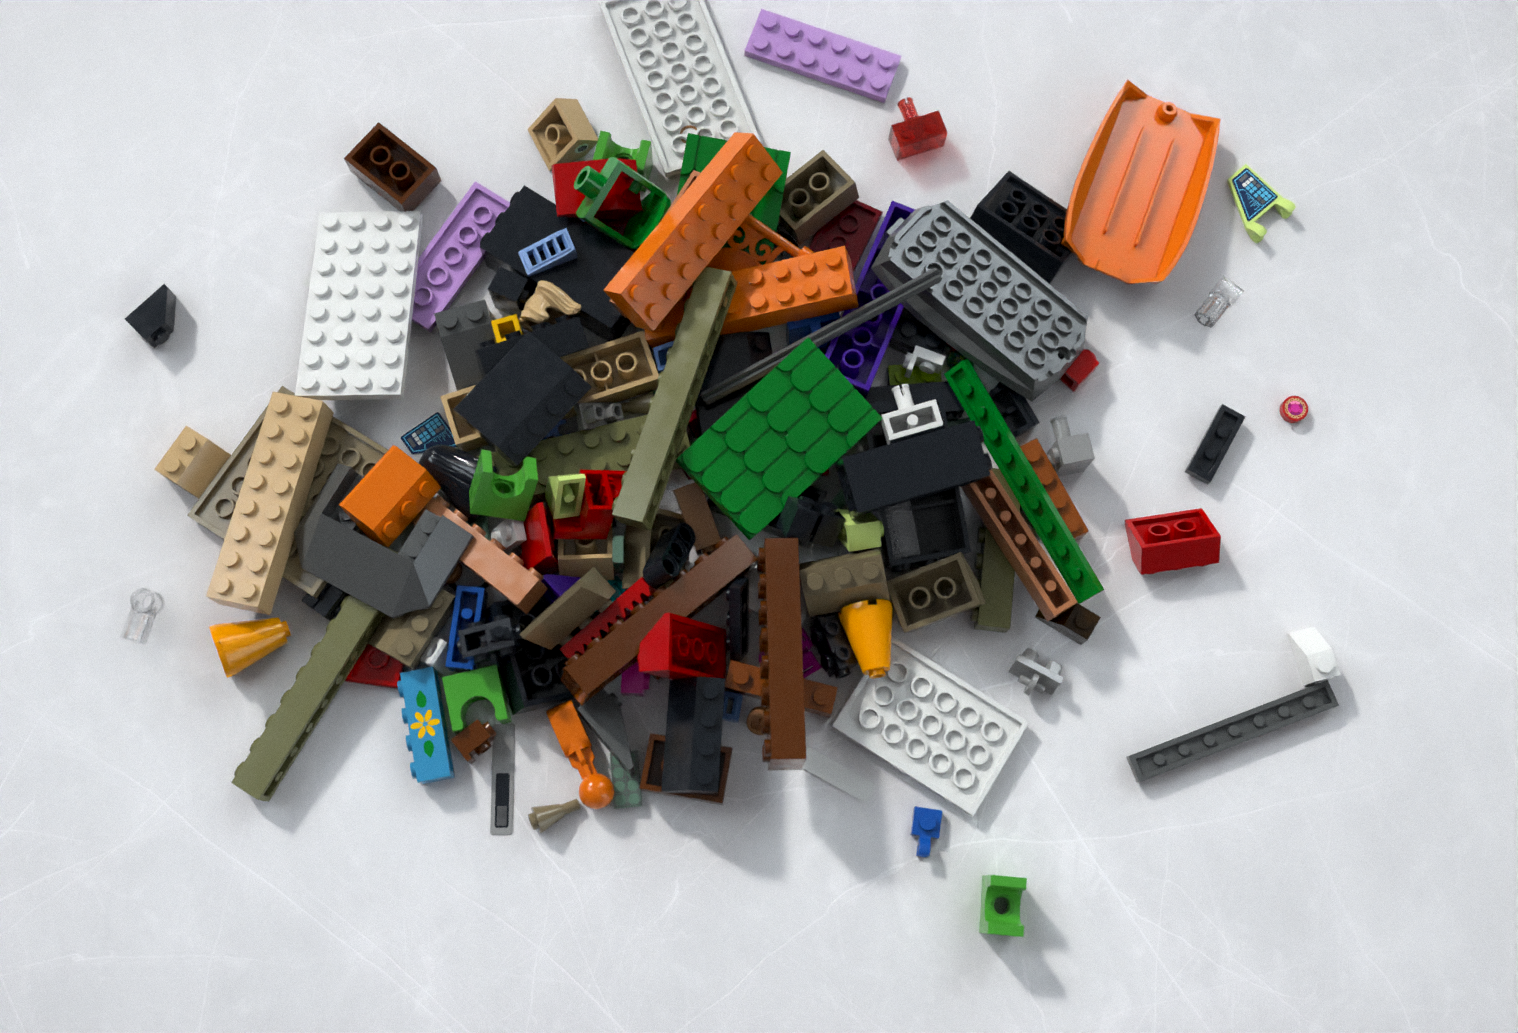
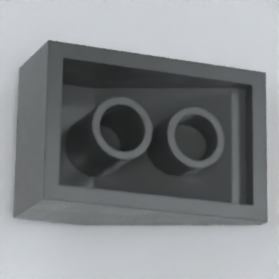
[434,299,497,391]

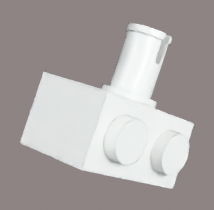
[881,384,944,444]

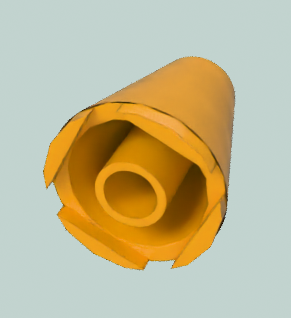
[838,599,893,679]
[209,617,291,678]

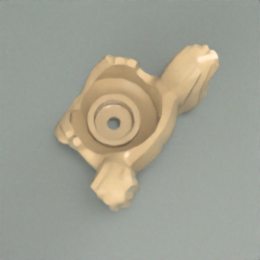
[519,281,582,332]

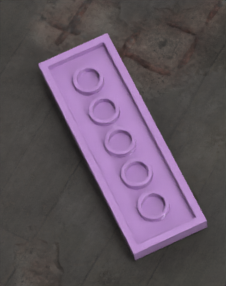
[744,9,901,103]
[412,181,510,333]

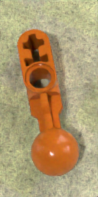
[546,699,614,809]

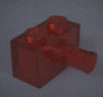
[888,97,948,161]

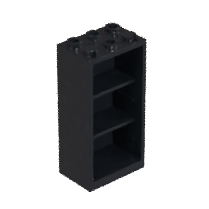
[480,185,634,342]
[861,391,971,572]

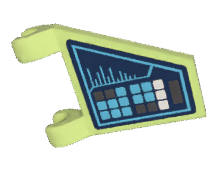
[1227,164,1296,243]

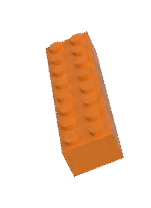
[603,132,783,331]
[644,246,858,350]

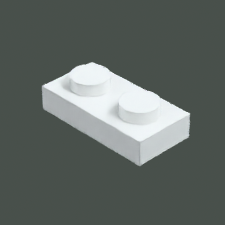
[491,519,527,554]

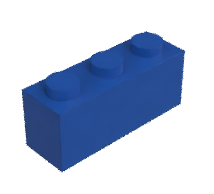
[445,585,488,672]

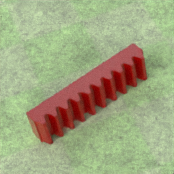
[560,577,656,659]

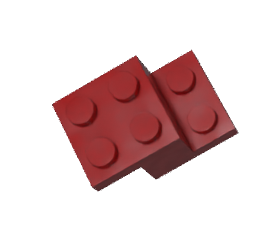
[545,470,626,539]

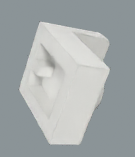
[902,345,946,378]

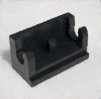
[988,384,1040,438]

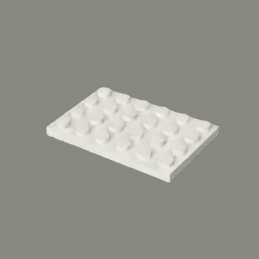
[832,636,1029,816]

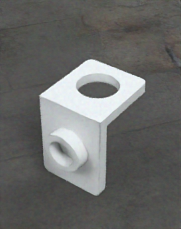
[420,637,454,676]

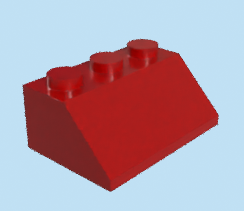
[1125,508,1221,575]

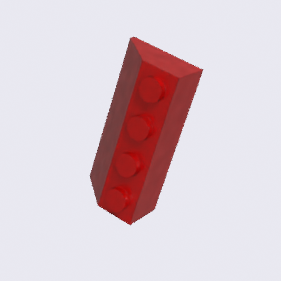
[638,613,726,680]

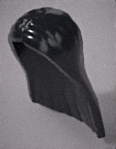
[419,444,497,523]

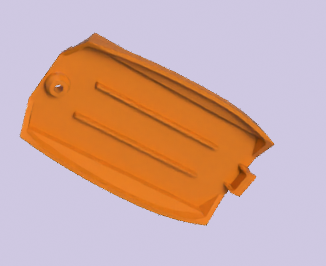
[1061,79,1221,284]

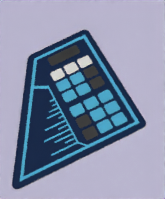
[401,412,457,454]

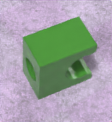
[593,131,653,193]
[469,449,538,521]
[442,665,512,734]
[979,875,1027,937]

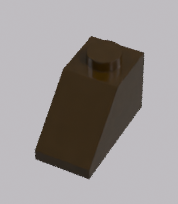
[1035,603,1101,645]

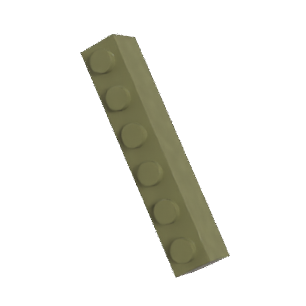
[970,468,1020,633]

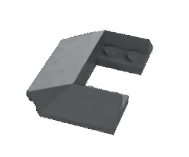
[294,464,474,619]

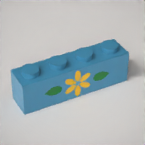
[397,667,455,784]

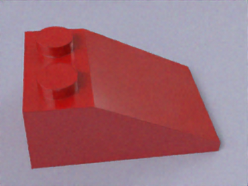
[551,159,642,220]
[518,502,559,576]

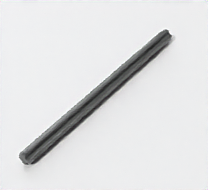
[701,268,942,405]

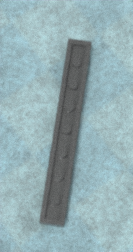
[1126,680,1339,783]

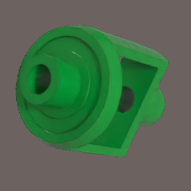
[574,157,671,250]

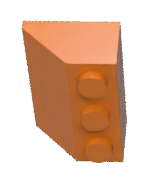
[339,445,441,547]

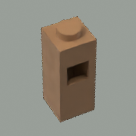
[673,482,721,554]

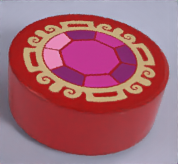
[1279,396,1308,423]

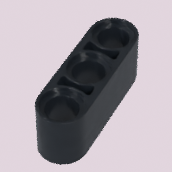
[643,522,696,588]

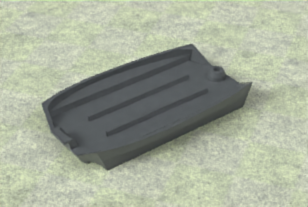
[871,200,1088,401]

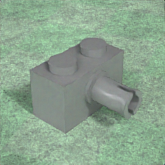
[1047,416,1095,477]

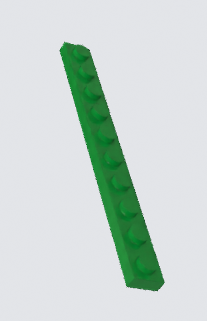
[944,359,1104,604]

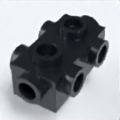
[809,614,858,680]
[457,615,525,663]

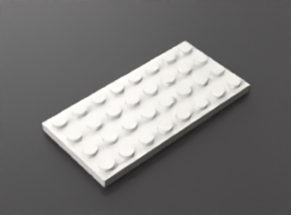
[599,0,761,178]
[294,211,423,400]

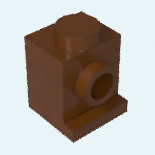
[451,719,497,764]

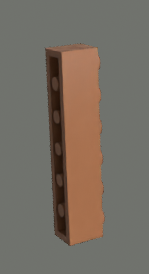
[961,470,1077,622]
[411,495,548,614]

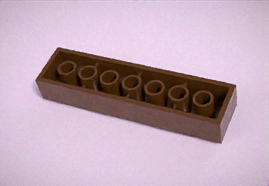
[561,534,757,706]
[757,538,806,771]

